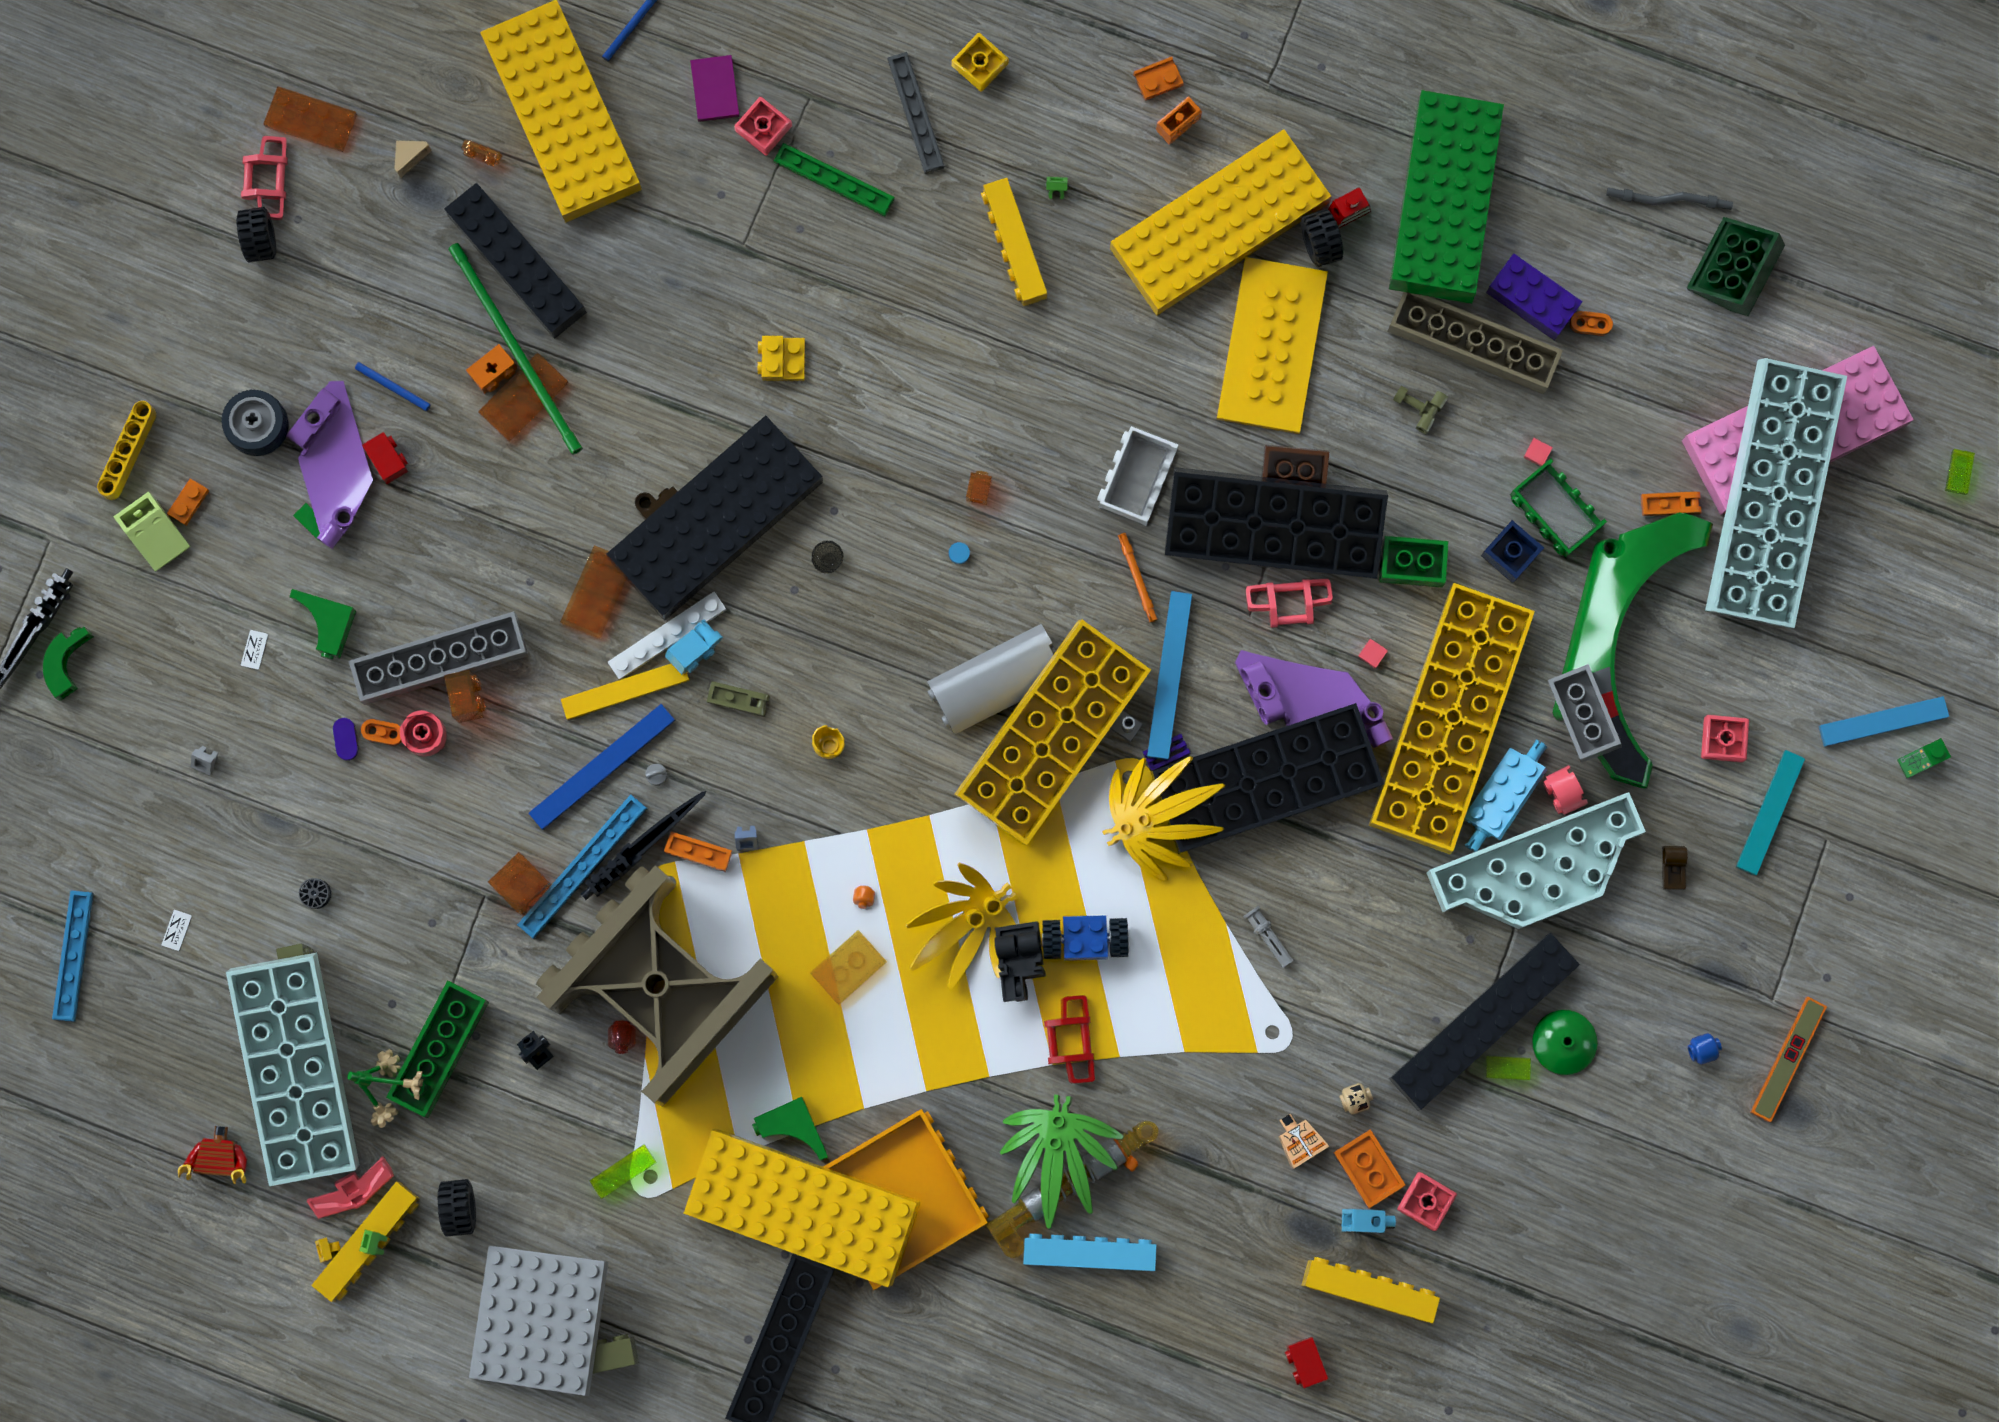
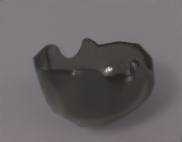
[811,540,844,573]

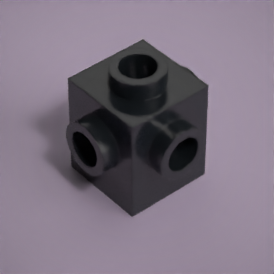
[517,1031,554,1070]

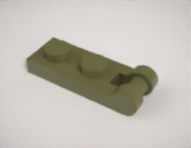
[706,681,770,717]

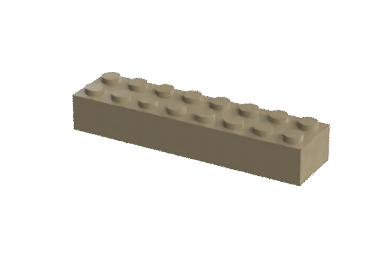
[1387,292,1563,394]

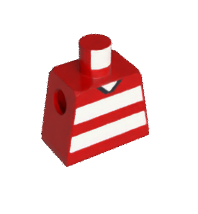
[1328,187,1371,228]

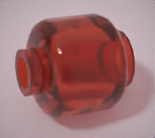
[608,1020,636,1054]

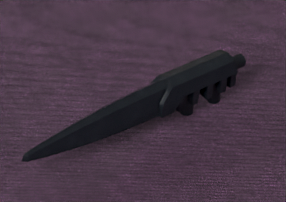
[0,568,73,689]
[581,791,706,900]

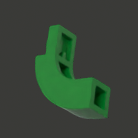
[43,627,94,701]

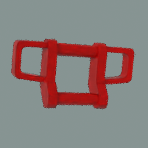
[1044,995,1095,1084]

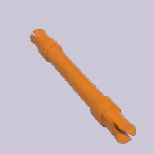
[1118,533,1158,623]

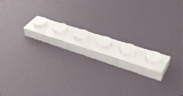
[608,592,726,680]

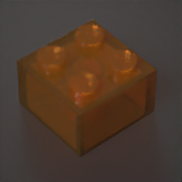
[444,670,486,723]
[488,852,552,915]

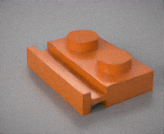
[1133,56,1184,101]

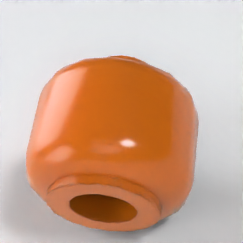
[853,886,875,909]

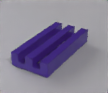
[1142,734,1190,772]

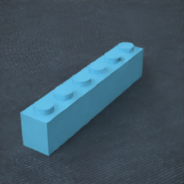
[1023,1234,1156,1271]

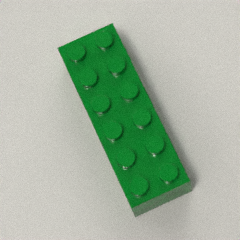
[386,980,489,1118]

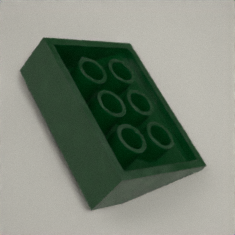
[1687,217,1785,316]

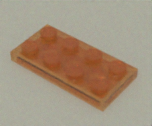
[263,86,357,152]
[478,352,568,442]
[560,545,626,639]

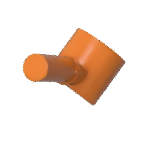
[1117,1142,1138,1172]

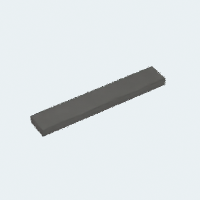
[887,52,945,174]

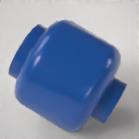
[1688,1033,1722,1065]

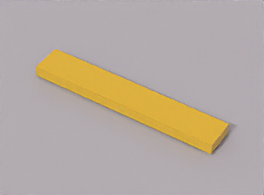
[560,664,690,720]

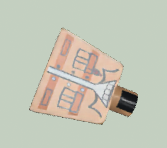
[1278,1114,1329,1169]

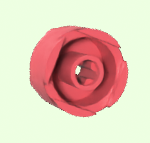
[400,710,447,757]
[1543,765,1588,815]

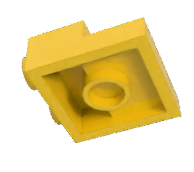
[757,336,805,381]

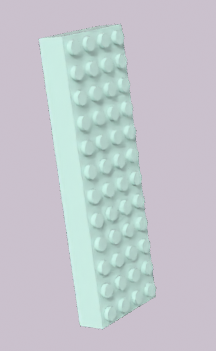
[1705,358,1847,628]

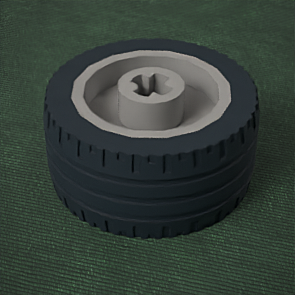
[221,389,289,456]

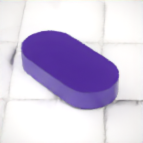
[333,718,359,761]

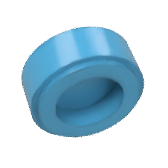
[949,542,970,564]

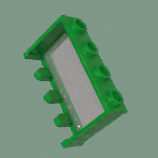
[1510,458,1607,558]

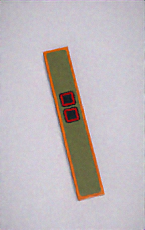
[1750,996,1827,1123]

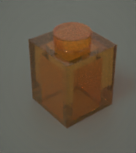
[966,471,992,505]

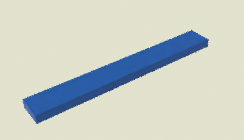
[529,704,675,830]

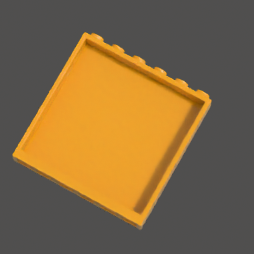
[823,1109,989,1290]

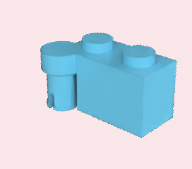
[665,619,723,675]

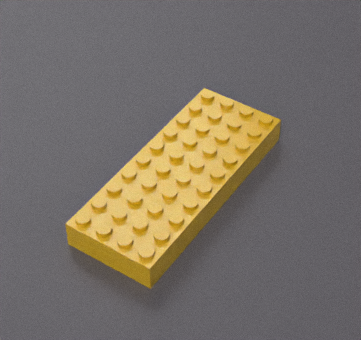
[480,0,642,223]
[1110,129,1331,316]
[954,619,1151,845]
[683,1129,921,1287]

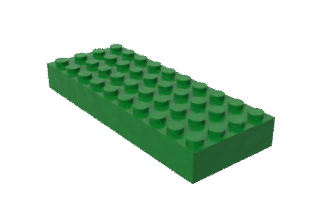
[1389,90,1504,304]

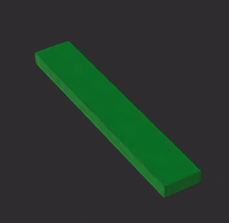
[773,143,895,217]

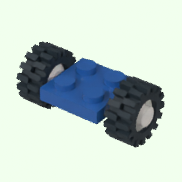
[1042,915,1129,961]

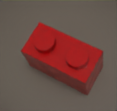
[362,432,409,484]
[1285,1337,1328,1388]

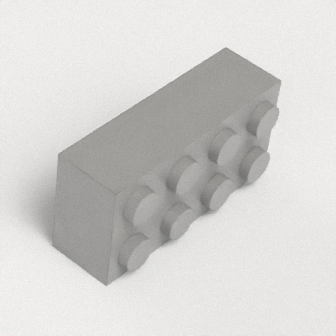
[1548,664,1622,763]

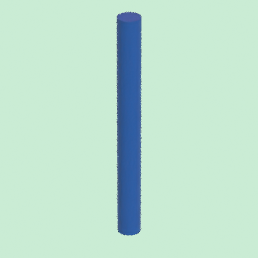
[602,0,657,62]
[355,362,431,411]

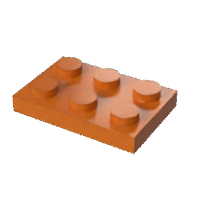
[1333,1129,1406,1209]

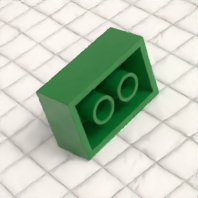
[1379,536,1449,588]

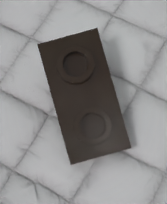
[1662,846,1688,890]

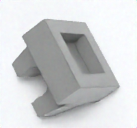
[191,746,218,776]

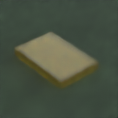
[810,930,887,1005]

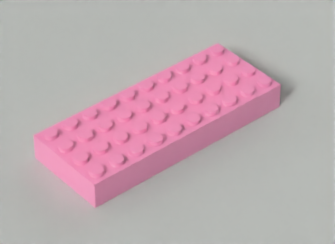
[1682,346,1914,515]

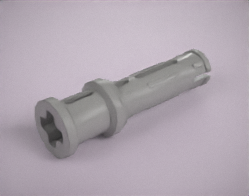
[1243,905,1293,968]

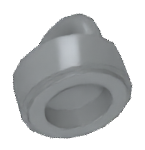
[645,764,667,786]

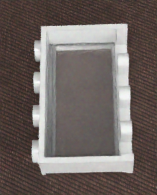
[1097,426,1178,526]

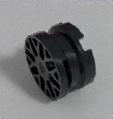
[299,878,332,909]

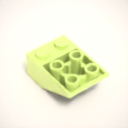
[113,492,190,572]

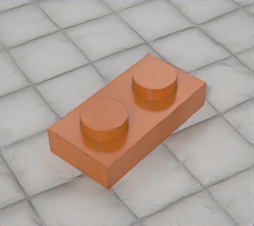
[167,478,209,526]

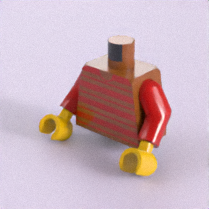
[178,1126,247,1184]

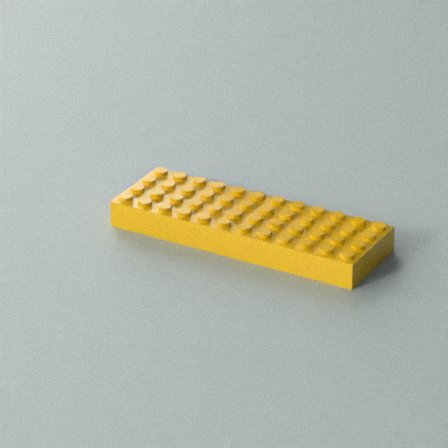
[1369,583,1535,854]

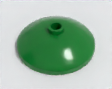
[1532,1010,1598,1075]

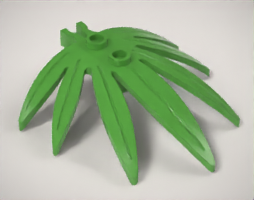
[1000,1094,1124,1229]

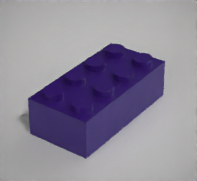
[1486,253,1583,341]

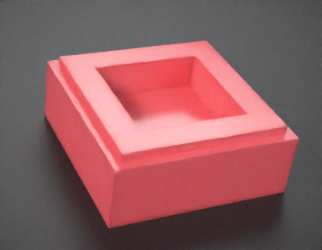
[1523,438,1553,466]
[1358,639,1388,669]

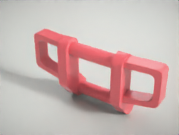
[241,136,288,220]
[1246,579,1333,628]

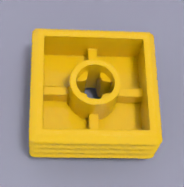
[952,33,1009,92]

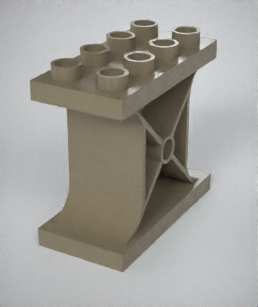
[536,865,778,1107]

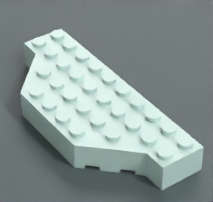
[1427,792,1646,929]

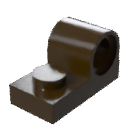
[635,486,678,520]

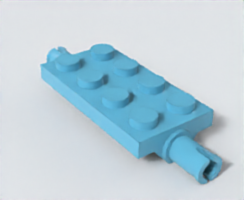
[1464,740,1548,852]

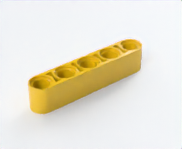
[97,401,156,500]

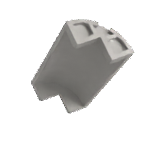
[927,624,1056,735]

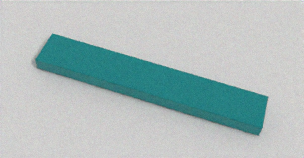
[1736,750,1805,876]

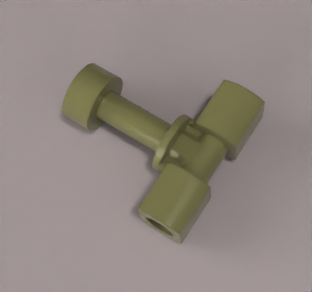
[1393,385,1448,434]

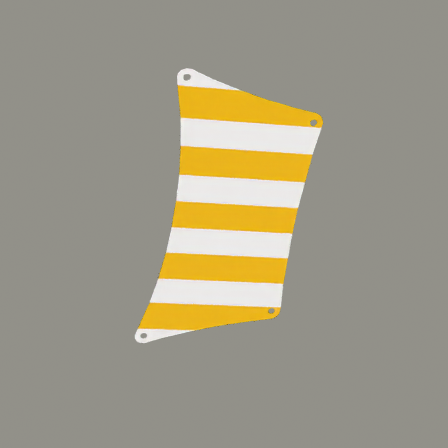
[630,758,1293,1198]

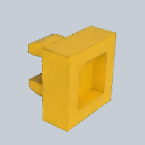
[315,1237,341,1263]

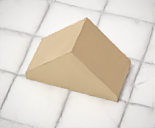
[395,141,432,178]

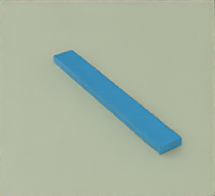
[1147,591,1192,760]
[517,794,647,939]

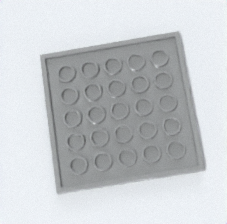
[469,1246,608,1396]

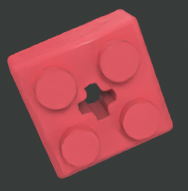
[734,97,792,155]
[1701,715,1749,762]
[1397,1172,1457,1231]

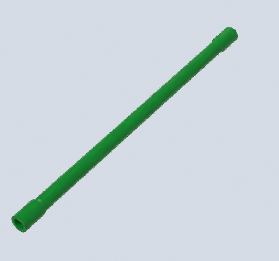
[448,243,583,455]

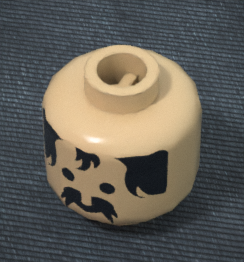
[1339,1083,1373,1115]

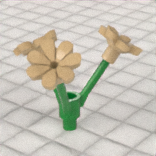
[347,1049,423,1128]

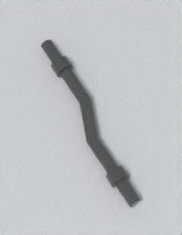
[1606,187,1733,210]

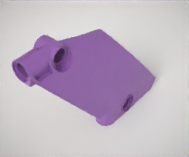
[286,381,373,549]
[1235,650,1393,749]

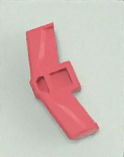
[307,1156,394,1219]

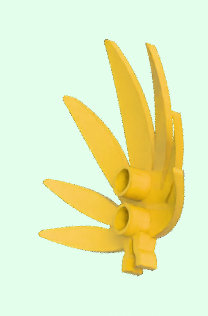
[1102,756,1225,881]
[906,862,1018,990]

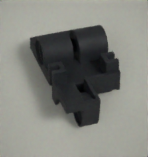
[994,921,1046,1002]

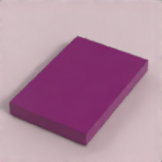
[690,55,740,122]

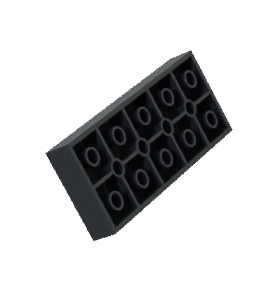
[606,415,823,621]
[1165,467,1388,579]
[1151,703,1384,854]

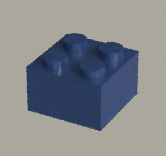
[1481,520,1544,583]

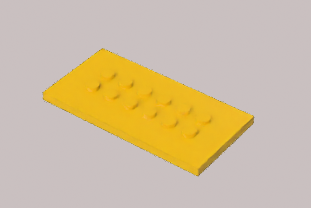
[1216,257,1328,434]

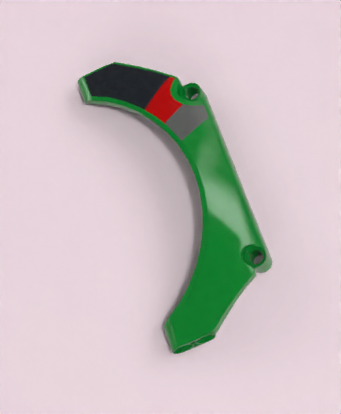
[1552,512,1713,789]

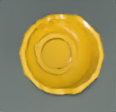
[812,725,845,759]

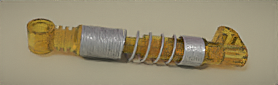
[986,1120,1158,1258]

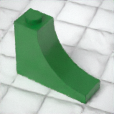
[289,589,356,660]
[752,1097,829,1161]

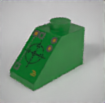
[1897,738,1951,779]

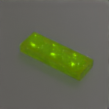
[589,1144,657,1199]

